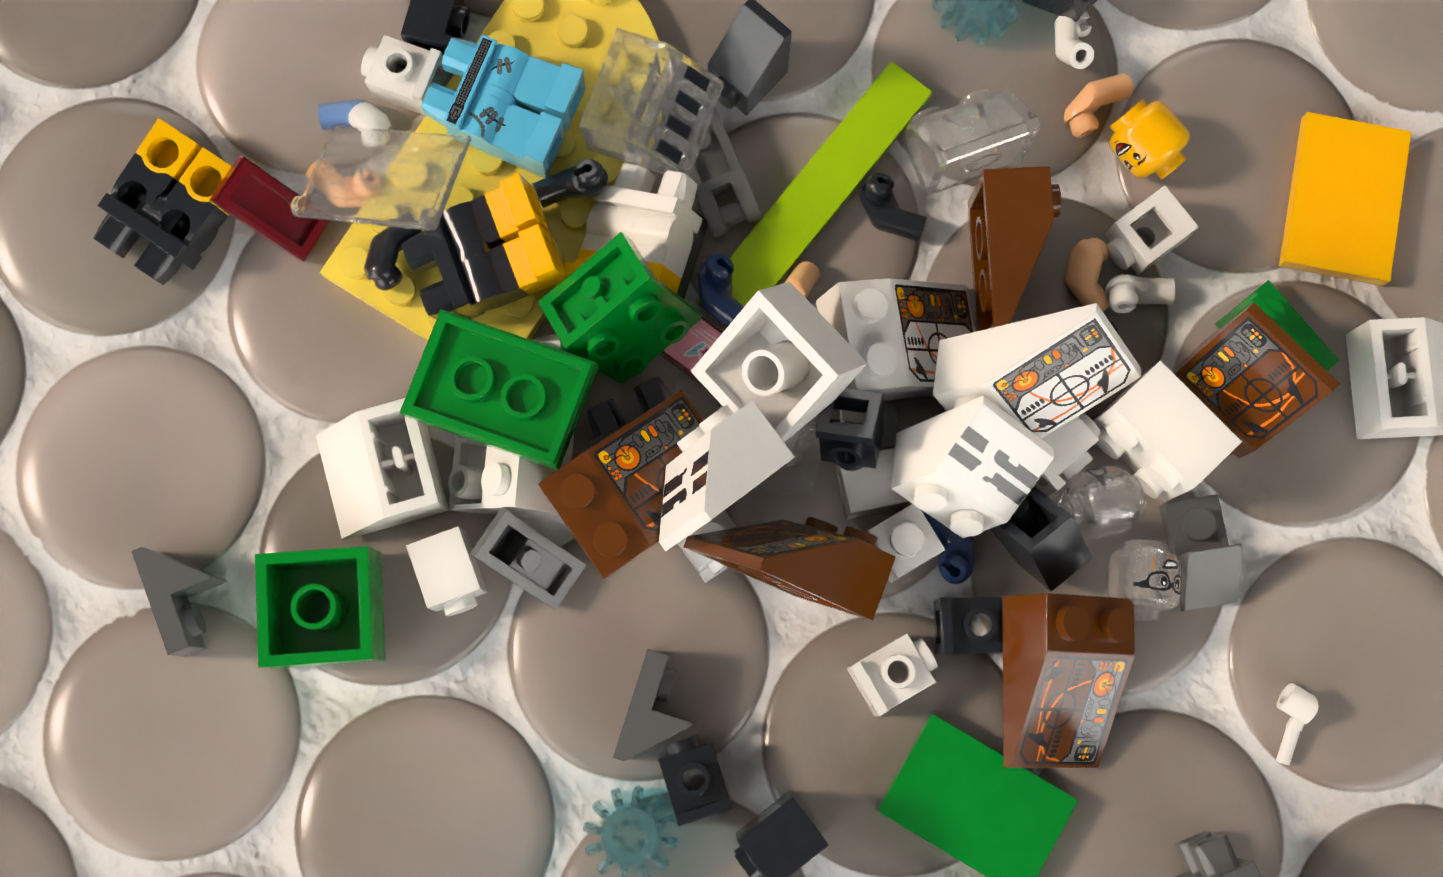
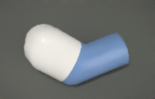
[318,99,392,148]

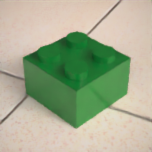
[255,546,386,669]

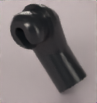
[532,159,608,208]
[861,173,927,242]
[364,212,423,291]

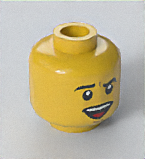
[1109,99,1190,180]

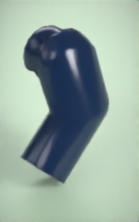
[697,253,745,327]
[924,513,974,584]

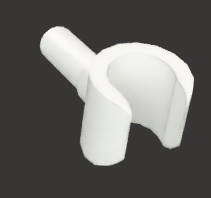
[1276,683,1319,766]

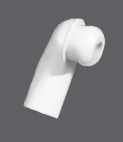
[1054,11,1094,69]

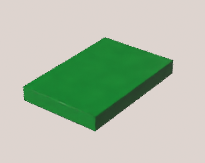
[399,309,599,470]
[876,714,1079,877]

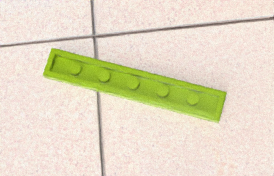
[696,61,932,325]

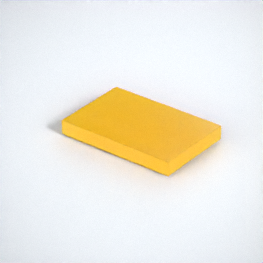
[1279,112,1411,286]

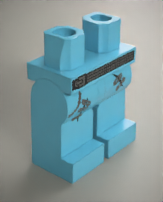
[422,35,586,178]

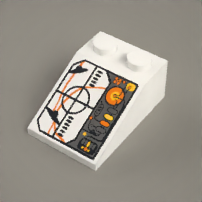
[816,278,975,401]
[933,303,1141,439]

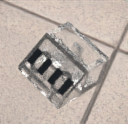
[579,28,724,177]

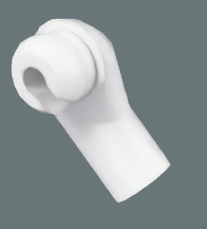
[1105,274,1175,313]

